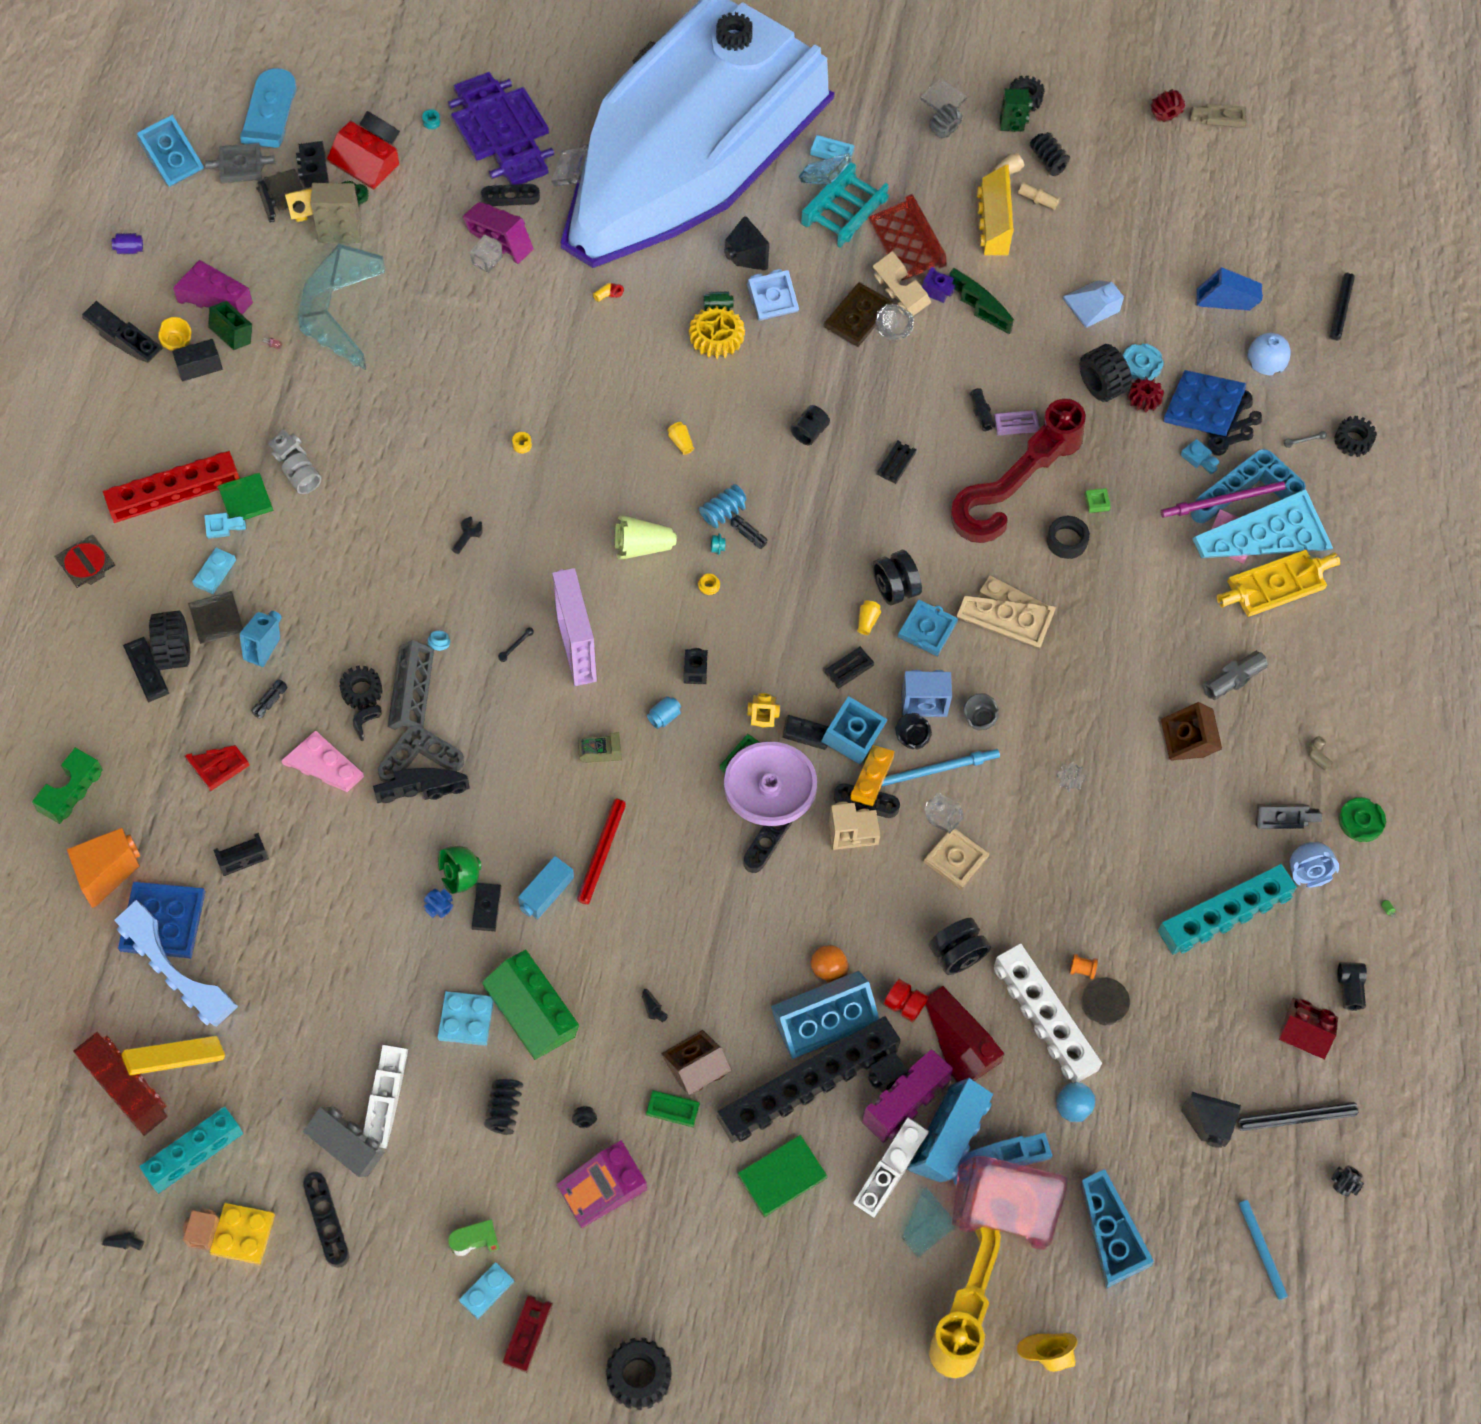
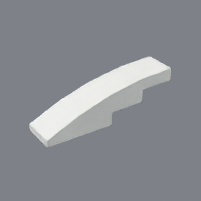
[363,1045,408,1149]

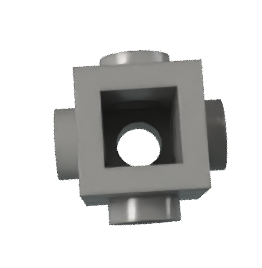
[268,429,307,462]

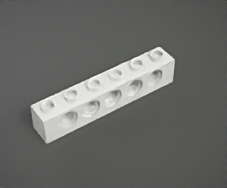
[994,944,1102,1083]

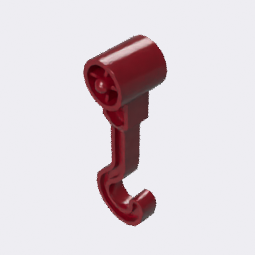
[951,398,1086,543]

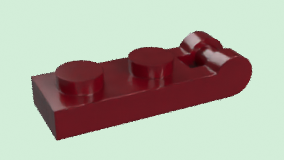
[502,1295,553,1373]

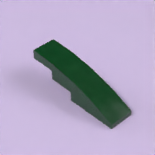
[949,268,1014,334]

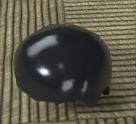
[895,713,932,750]

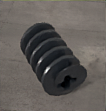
[1029,132,1070,176]
[484,1079,524,1135]

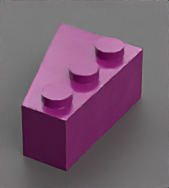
[463,201,534,264]
[173,260,253,314]

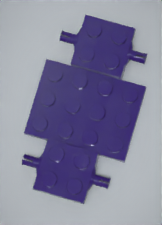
[448,72,555,185]

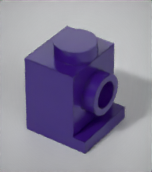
[922,267,955,303]

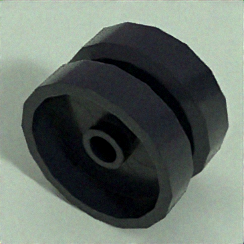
[872,549,922,606]
[929,918,991,975]

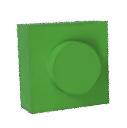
[1084,488,1111,513]

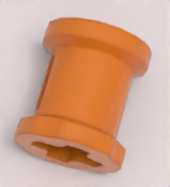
[1070,953,1098,979]

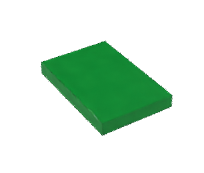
[737,1135,828,1218]

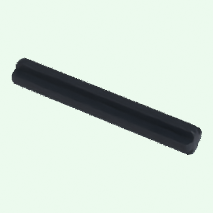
[1330,272,1355,341]

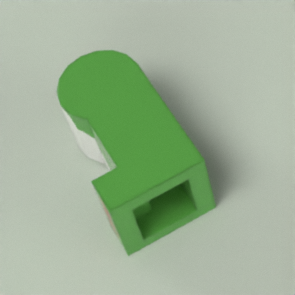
[448,1219,499,1256]

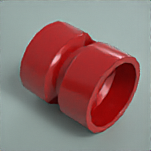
[883,978,929,1023]

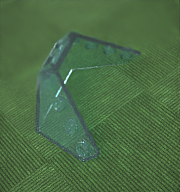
[298,244,385,370]

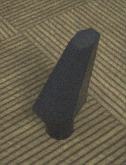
[642,989,668,1022]
[102,1231,144,1251]

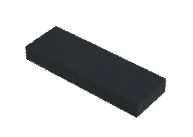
[123,637,170,703]

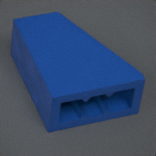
[1197,267,1263,311]

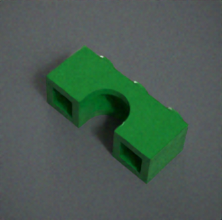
[32,747,103,824]

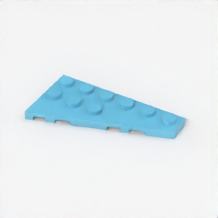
[1192,490,1333,558]

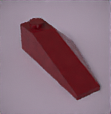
[925,986,1005,1082]

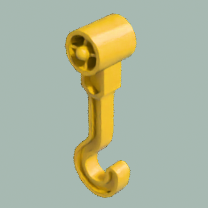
[929,1173,1038,1378]

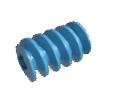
[699,484,746,529]

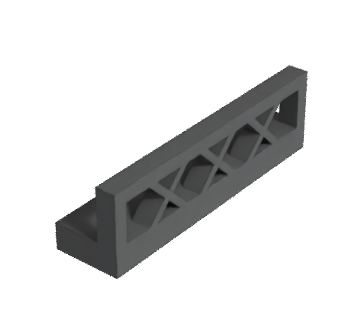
[388,640,434,730]

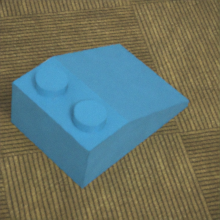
[137,115,204,187]

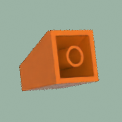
[67,828,141,908]

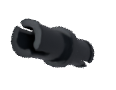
[969,388,995,431]

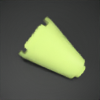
[615,515,677,560]

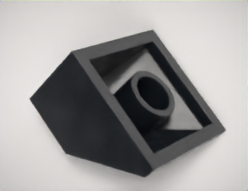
[724,216,770,271]
[1181,1092,1241,1148]

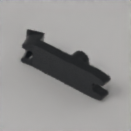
[256,176,279,222]

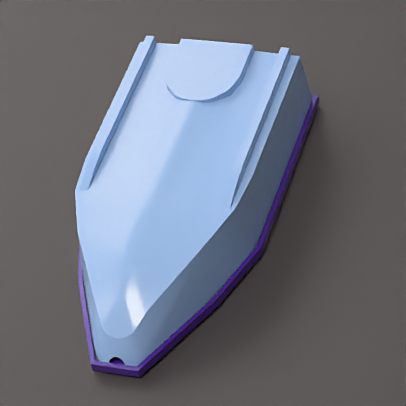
[561,0,835,268]

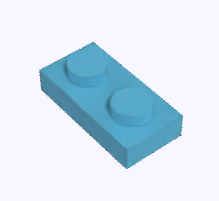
[810,135,855,165]
[192,548,236,594]
[459,1262,514,1320]

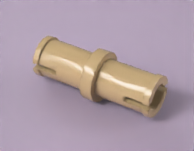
[1018,182,1060,211]

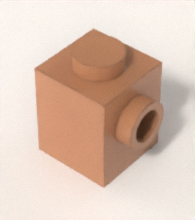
[183,1209,219,1251]

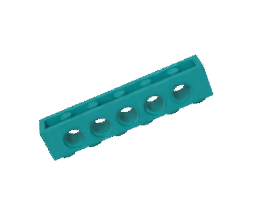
[1158,864,1297,955]

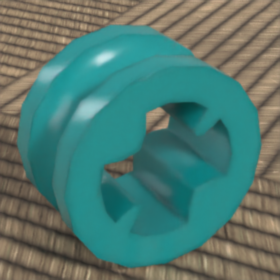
[422,109,441,130]

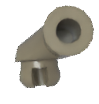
[1309,736,1333,771]

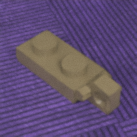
[1190,103,1247,127]

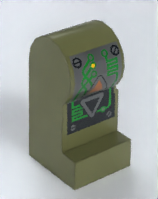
[578,732,622,763]

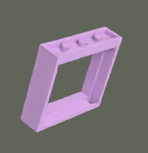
[552,568,597,686]

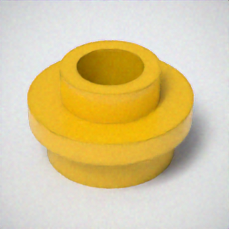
[698,573,720,595]

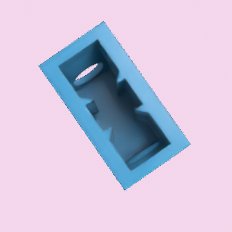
[240,611,282,667]

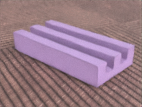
[994,410,1040,436]

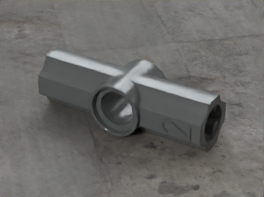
[1203,650,1268,701]

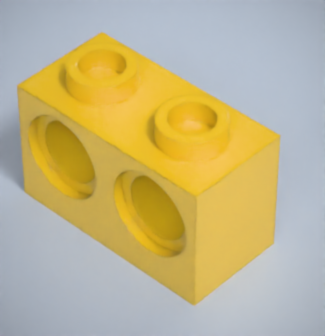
[285,188,313,222]

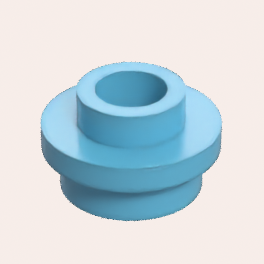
[427,631,450,651]

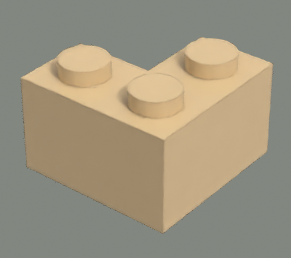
[829,802,880,850]

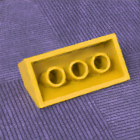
[977,165,1014,255]

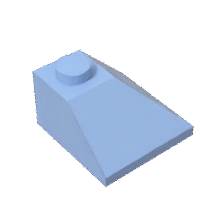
[1063,280,1124,328]

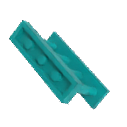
[801,161,889,248]

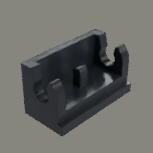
[213,832,269,876]

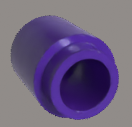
[112,233,143,254]

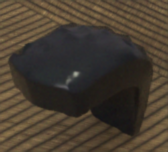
[353,705,382,741]

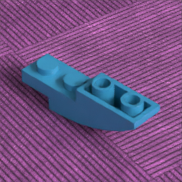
[953,1133,1053,1185]

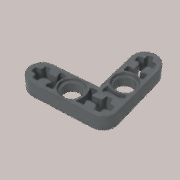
[378,726,464,783]

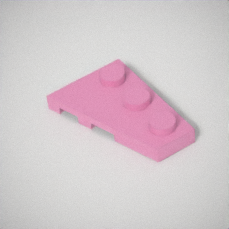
[282,731,364,792]

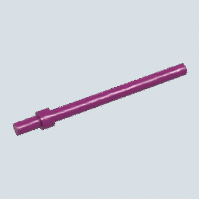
[1160,481,1285,518]

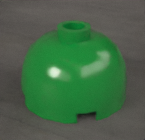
[438,846,481,894]

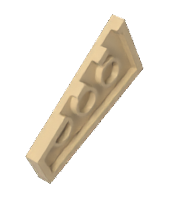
[957,596,1056,649]

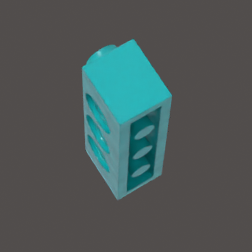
[139,1106,244,1194]

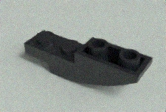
[82,301,162,363]
[373,768,470,803]

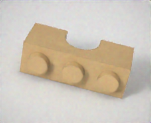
[873,251,931,318]

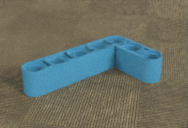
[1191,449,1306,523]

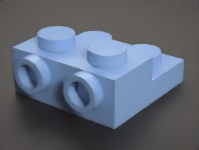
[747,269,799,321]

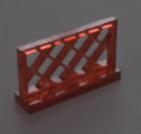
[869,194,947,281]

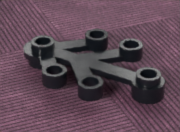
[1207,390,1262,456]

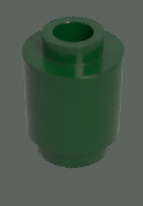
[704,291,734,311]

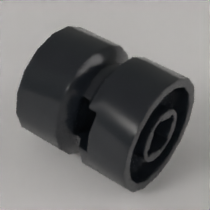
[790,405,830,446]

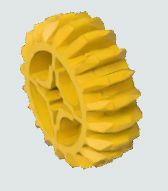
[689,306,745,359]

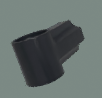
[1337,962,1367,1011]

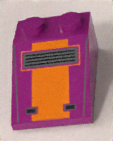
[557,1140,647,1229]

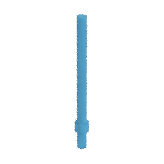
[881,749,1000,787]

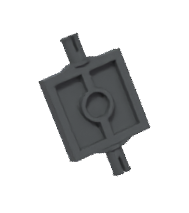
[205,143,275,183]

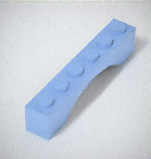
[114,900,238,1027]

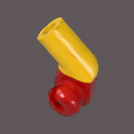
[593,283,624,302]

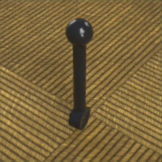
[498,627,534,662]

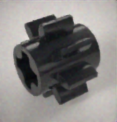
[1331,1165,1364,1197]

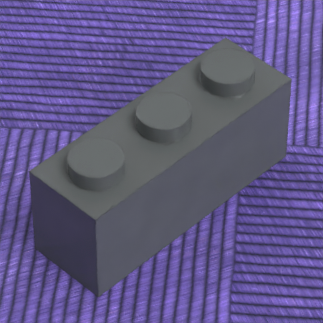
[303,1106,385,1177]

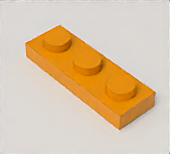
[851,745,895,806]

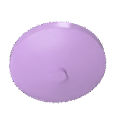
[724,742,817,826]

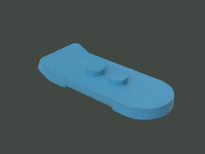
[240,68,297,148]

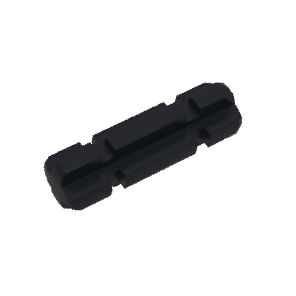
[731,515,768,549]
[251,679,287,719]

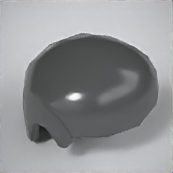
[964,693,999,730]

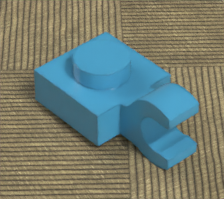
[1181,439,1220,474]

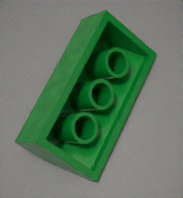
[482,949,579,1060]

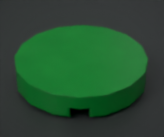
[1338,797,1386,842]

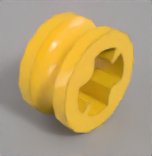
[512,432,532,454]

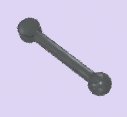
[1284,431,1327,448]

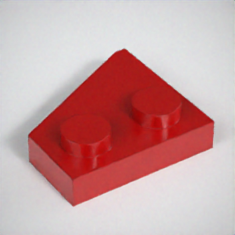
[185,745,250,791]

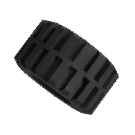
[1079,343,1132,402]
[149,610,190,670]
[606,1337,672,1410]

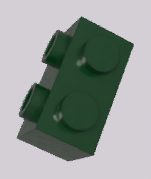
[1000,89,1032,132]
[208,301,252,350]

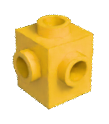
[747,693,780,727]

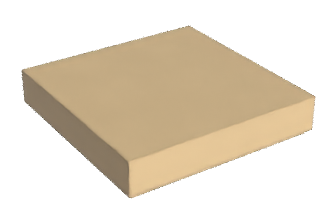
[924,827,989,890]

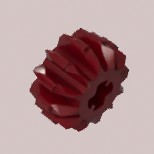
[1150,89,1186,122]
[1127,376,1164,414]

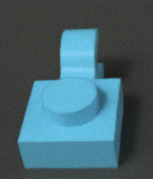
[205,513,246,539]

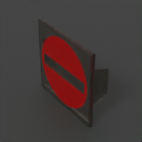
[54,534,116,588]

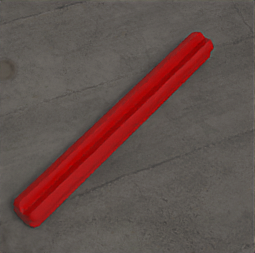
[577,798,626,905]

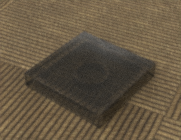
[188,591,243,644]

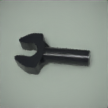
[452,516,483,554]

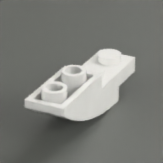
[853,1118,930,1217]

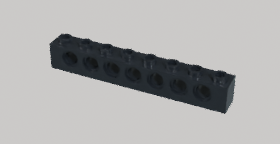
[717,1016,901,1143]

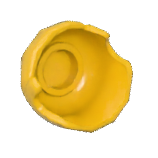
[158,317,191,351]

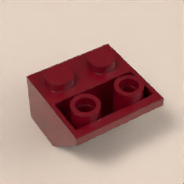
[1279,997,1338,1060]

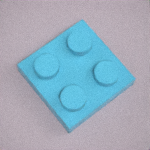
[438,991,494,1046]

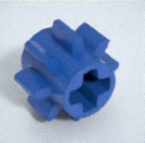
[424,888,453,918]

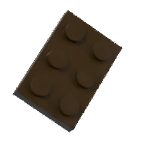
[824,282,893,347]

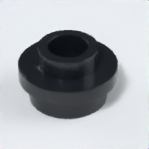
[572,1106,597,1128]

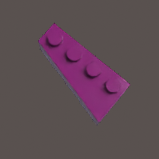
[862,1049,953,1143]

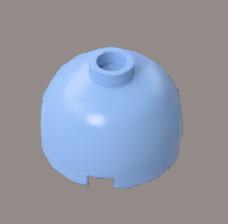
[1247,332,1291,375]
[1290,842,1339,887]

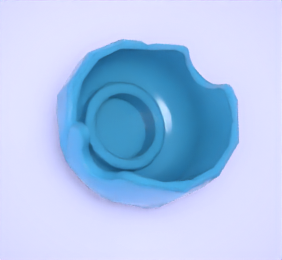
[1056,1082,1095,1122]

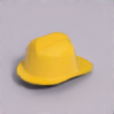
[1017,1333,1077,1372]

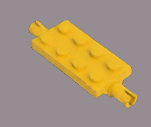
[1217,550,1340,617]

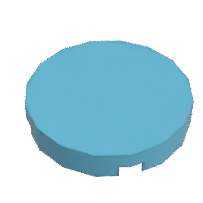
[1123,343,1163,380]

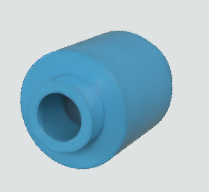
[647,696,681,729]

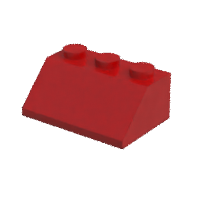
[327,120,399,190]

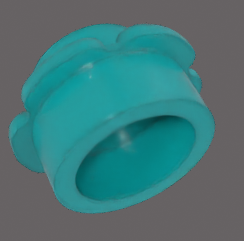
[711,533,726,555]

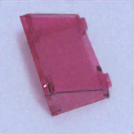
[952,1156,1068,1249]

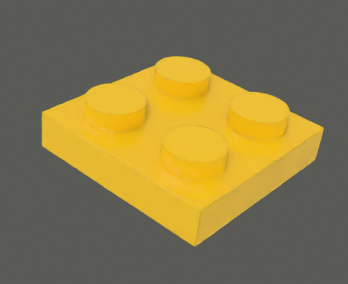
[210,1203,275,1265]

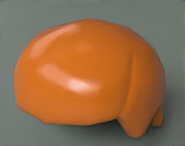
[810,945,849,983]

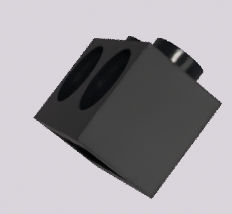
[296,141,329,188]

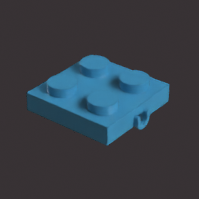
[898,600,958,657]

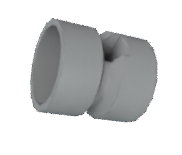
[282,453,322,494]

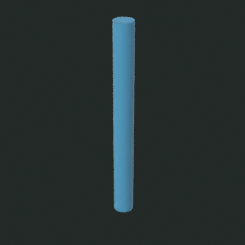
[1239,1200,1288,1300]

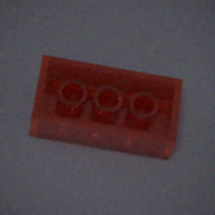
[73,1032,168,1136]

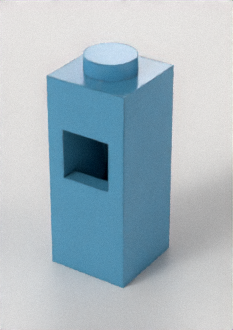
[518,856,574,920]

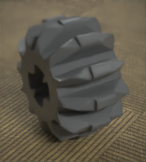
[929,103,963,139]

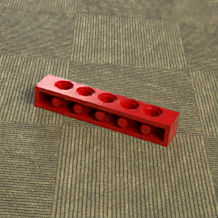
[102,451,240,523]

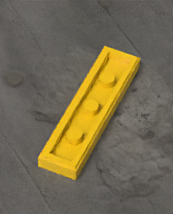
[121,1036,225,1075]

